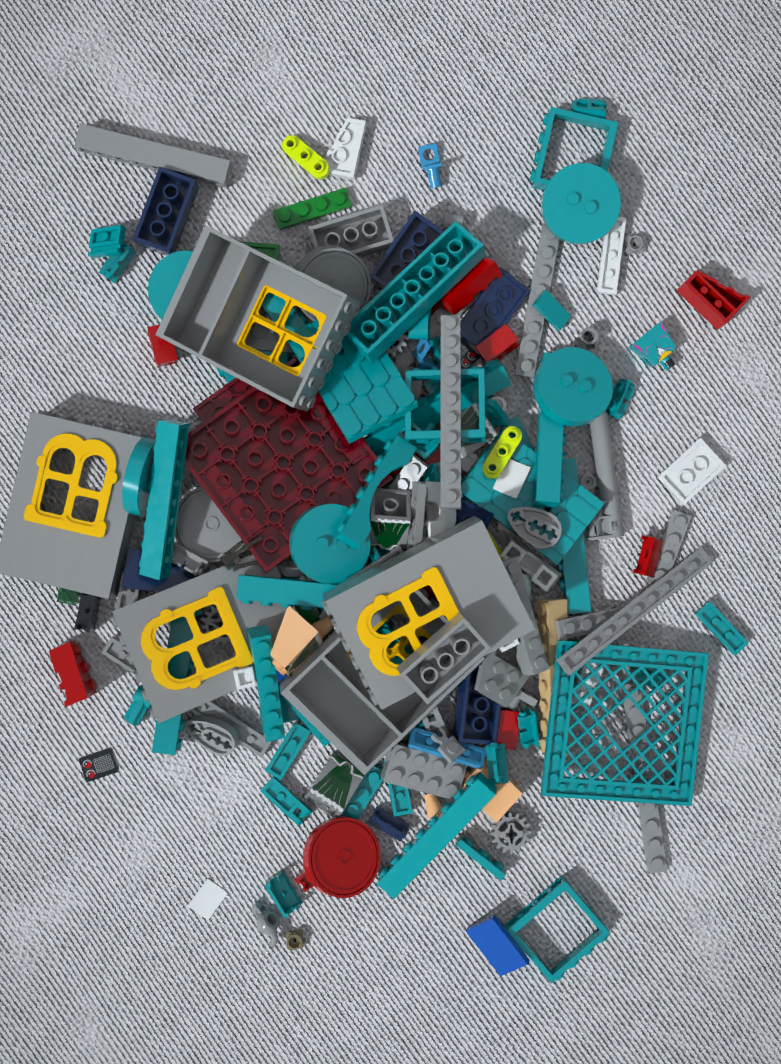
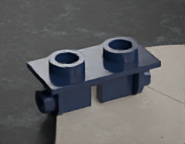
[368,806,410,842]

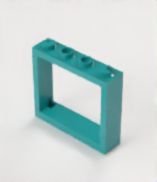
[530,107,619,190]
[405,366,486,444]
[505,875,610,983]

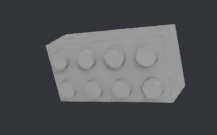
[308,204,394,257]
[396,612,491,705]
[380,742,467,800]

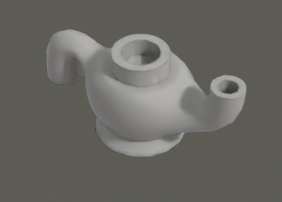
[252,902,280,947]

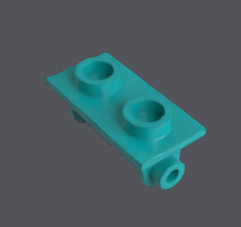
[99,243,136,283]
[606,379,635,420]
[517,706,540,748]
[486,743,509,785]

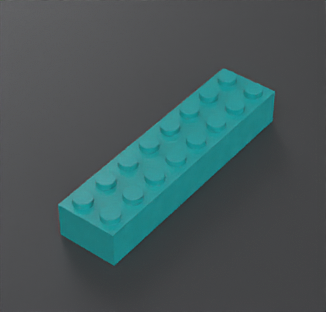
[344,221,485,363]

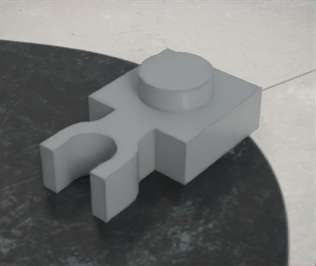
[431,727,466,764]

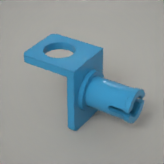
[418,143,443,188]
[412,339,440,370]

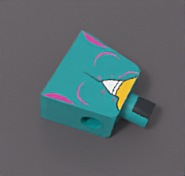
[629,322,676,371]

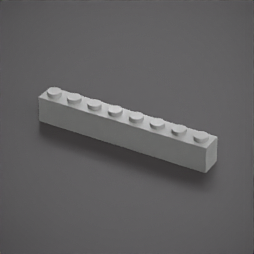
[74,123,233,188]

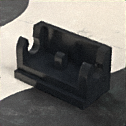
[74,593,101,632]

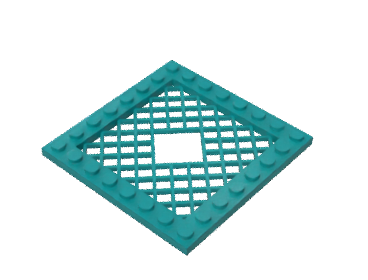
[540,639,709,806]

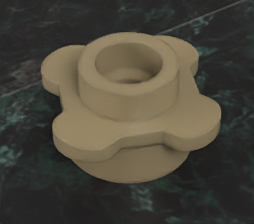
[285,929,305,951]

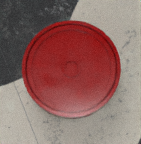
[303,817,381,898]

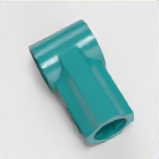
[124,685,151,726]

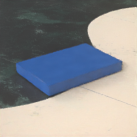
[465,915,530,976]

